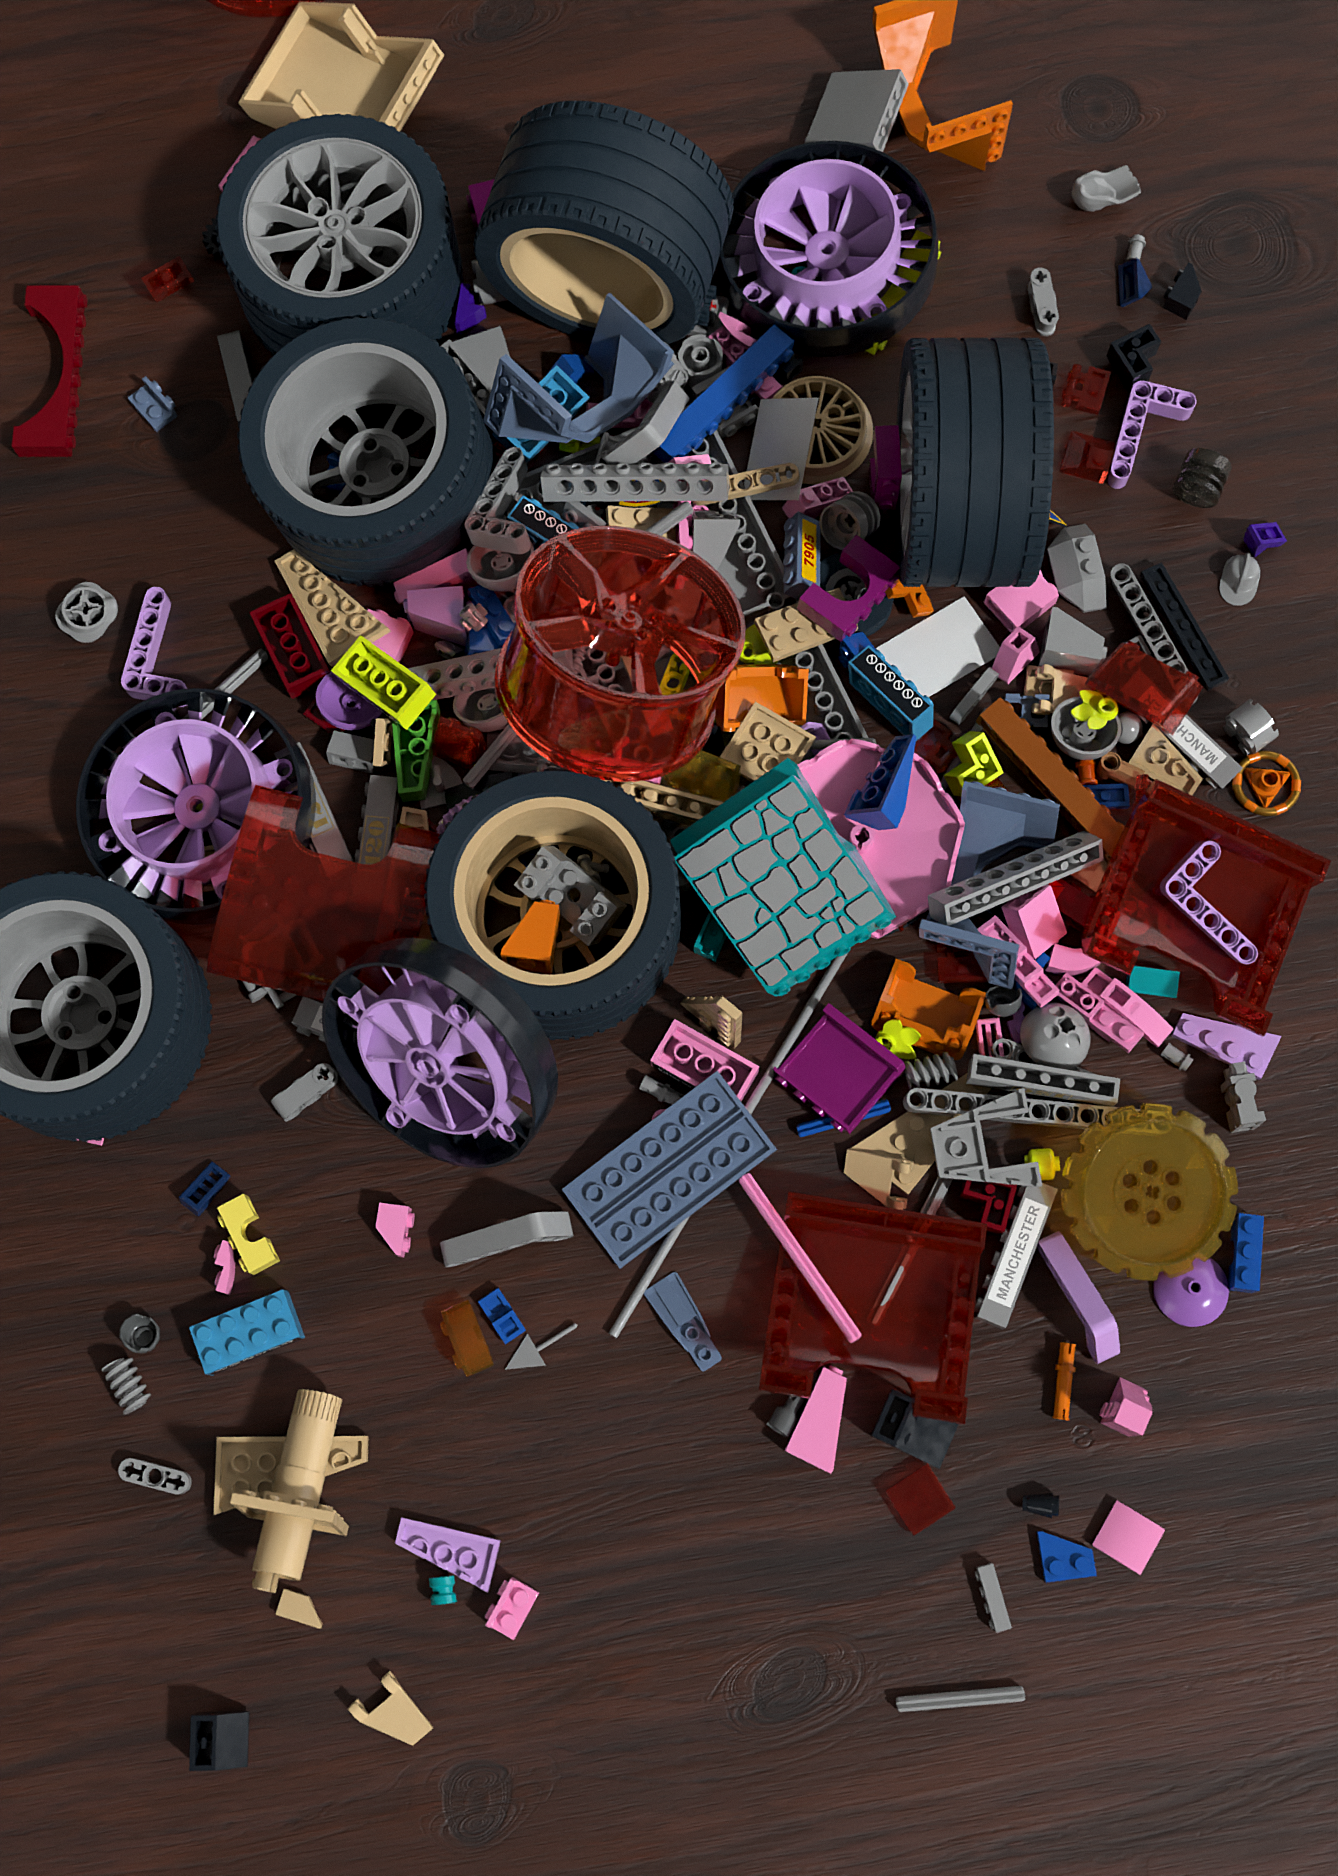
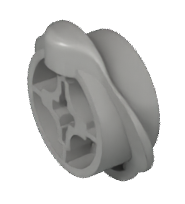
[56,582,118,643]

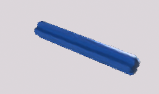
[796,1099,891,1137]

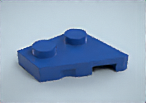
[1036,1531,1097,1583]

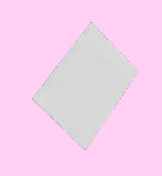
[744,398,819,500]
[876,596,1000,697]

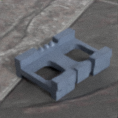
[1005,694,1049,727]

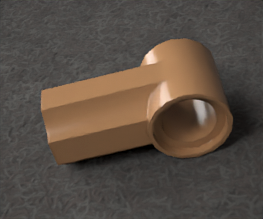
[1095,752,1145,790]

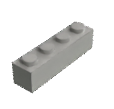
[975,1563,1012,1633]

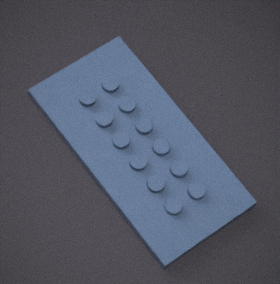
[562,1071,777,1269]

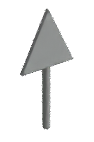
[505,1323,577,1370]

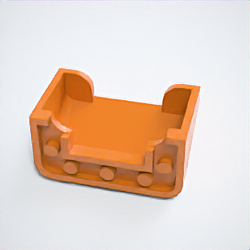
[707,664,809,732]
[872,959,986,1060]

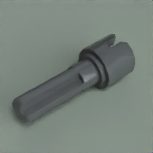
[767,1368,818,1437]

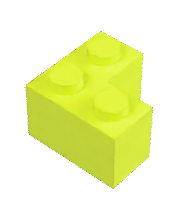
[944,731,1004,796]

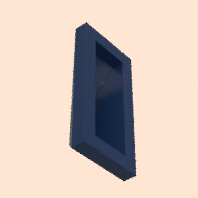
[1118,257,1153,307]

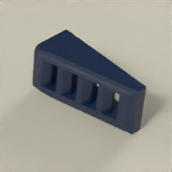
[179,1161,231,1217]

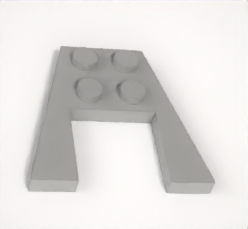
[930,1088,1042,1187]

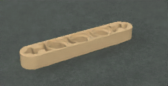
[691,463,800,506]

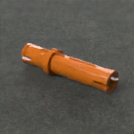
[1053,1342,1076,1420]

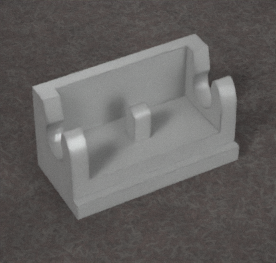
[326,731,375,774]

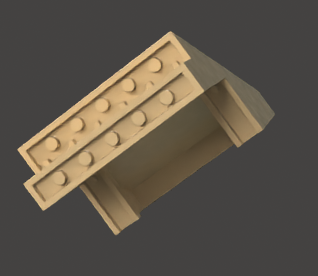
[238,2,444,132]

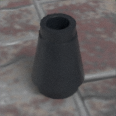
[1022,1493,1059,1519]

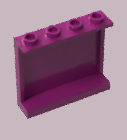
[773,1003,906,1134]

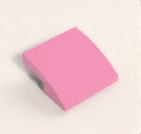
[719,312,757,347]
[1092,1501,1165,1575]

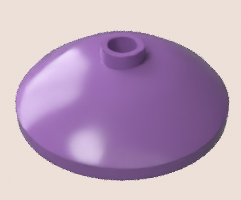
[316,672,383,730]
[1153,1252,1229,1327]

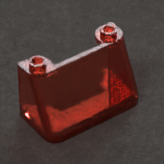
[1085,640,1203,736]

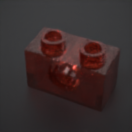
[142,256,195,302]

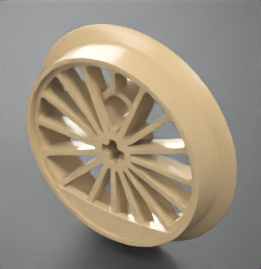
[773,376,873,485]

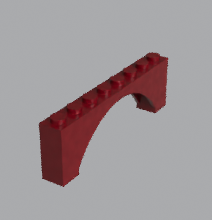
[12,285,88,457]

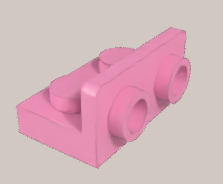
[485,1577,540,1640]

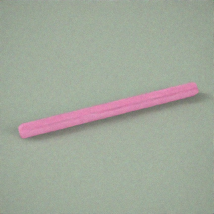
[739,1173,861,1343]

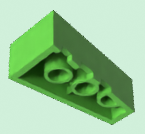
[392,700,441,802]

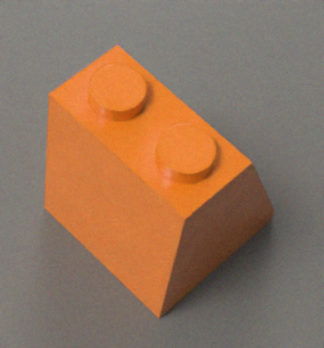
[501,900,561,975]

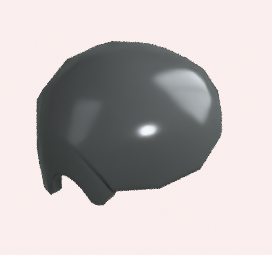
[984,986,1022,1017]
[120,1314,160,1353]

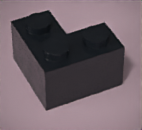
[1106,324,1161,392]

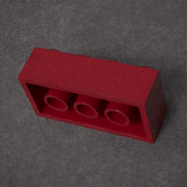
[249,593,330,699]

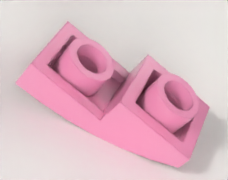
[214,1240,235,1295]

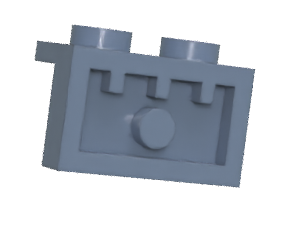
[128,376,177,432]

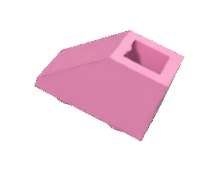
[992,626,1040,684]
[375,1203,415,1258]

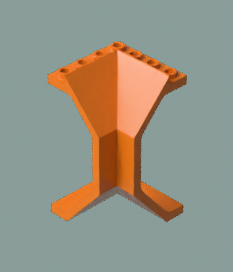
[872,0,1013,171]

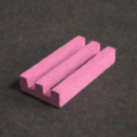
[975,1018,1004,1057]

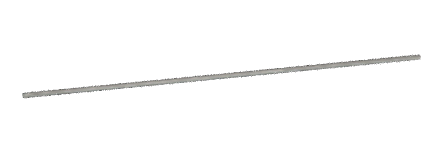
[609,708,987,1338]

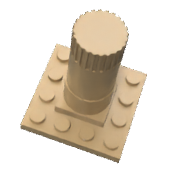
[230,1389,349,1593]

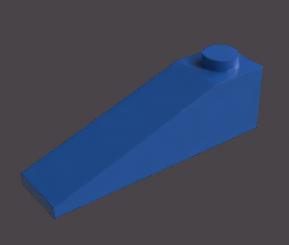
[844,734,916,830]

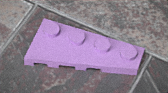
[1171,1013,1281,1080]
[395,1517,501,1592]

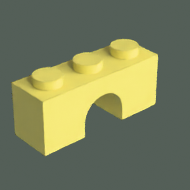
[217,1194,280,1275]

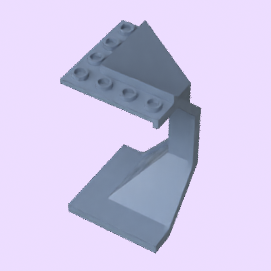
[483,293,674,443]
[919,781,1060,989]

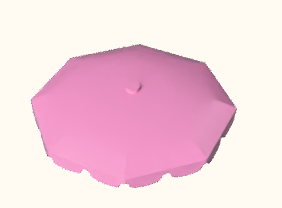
[797,739,965,939]

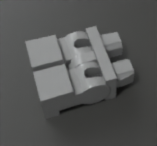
[1220,1062,1266,1133]

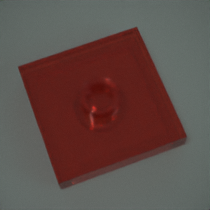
[885,1464,956,1536]

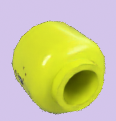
[1024,1148,1060,1180]

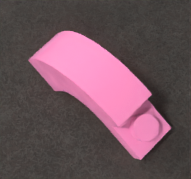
[1045,910,1117,976]

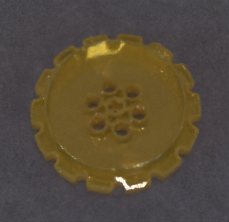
[1061,1103,1238,1281]

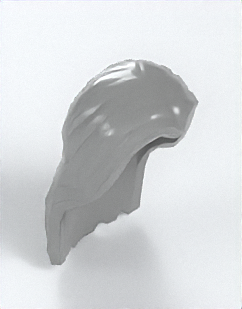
[1072,165,1141,212]

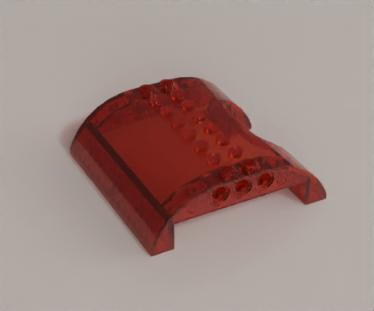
[1082,779,1331,1037]
[207,785,440,1002]
[759,1192,987,1424]

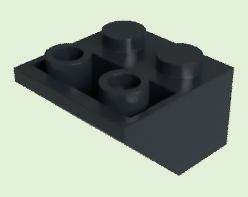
[189,1711,250,1771]

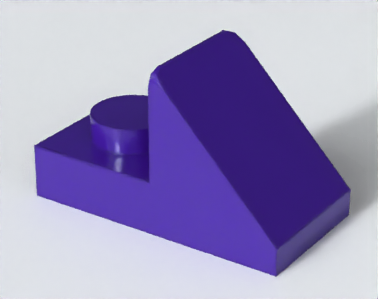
[455,283,486,335]
[1244,522,1287,557]

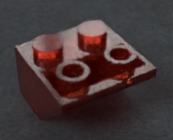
[431,716,487,771]

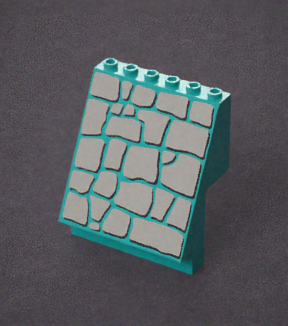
[670,758,897,997]

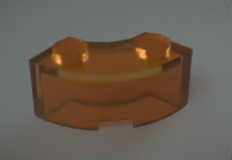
[440,1300,494,1377]

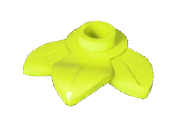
[736,624,778,664]
[1071,690,1118,729]
[875,1019,921,1059]

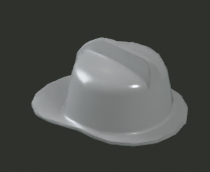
[1219,553,1260,606]

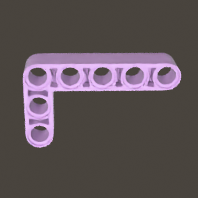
[1107,381,1196,489]
[121,587,188,707]
[1160,840,1258,964]
[1037,1231,1120,1364]

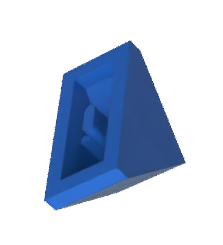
[548,354,594,384]

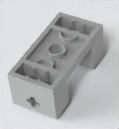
[514,846,627,946]

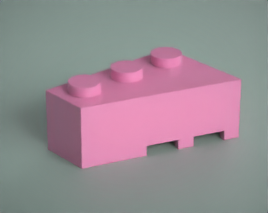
[1099,1377,1153,1436]

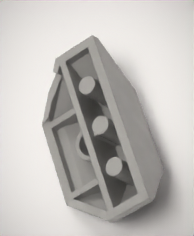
[1047,524,1106,613]

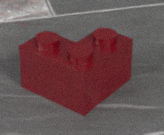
[960,1180,1017,1235]

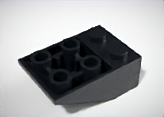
[870,1389,959,1469]

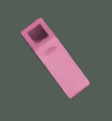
[782,477,853,519]

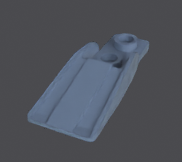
[644,1272,722,1372]

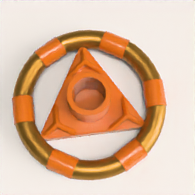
[1232,751,1301,816]

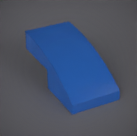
[478,1287,526,1344]

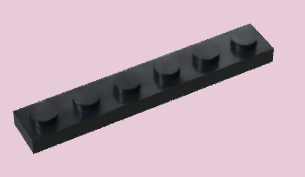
[1140,562,1229,691]

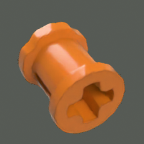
[1075,760,1098,785]

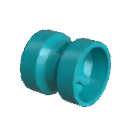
[429,1575,457,1605]

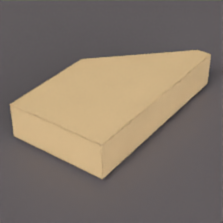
[275,1589,323,1629]

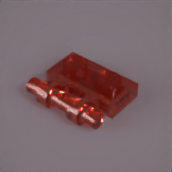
[1061,364,1111,415]
[914,719,958,776]
[936,943,987,983]

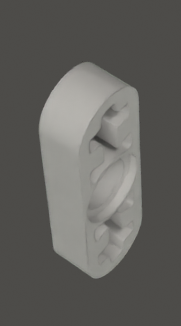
[949,667,999,725]
[118,1458,192,1494]

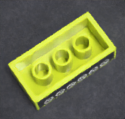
[331,635,436,730]

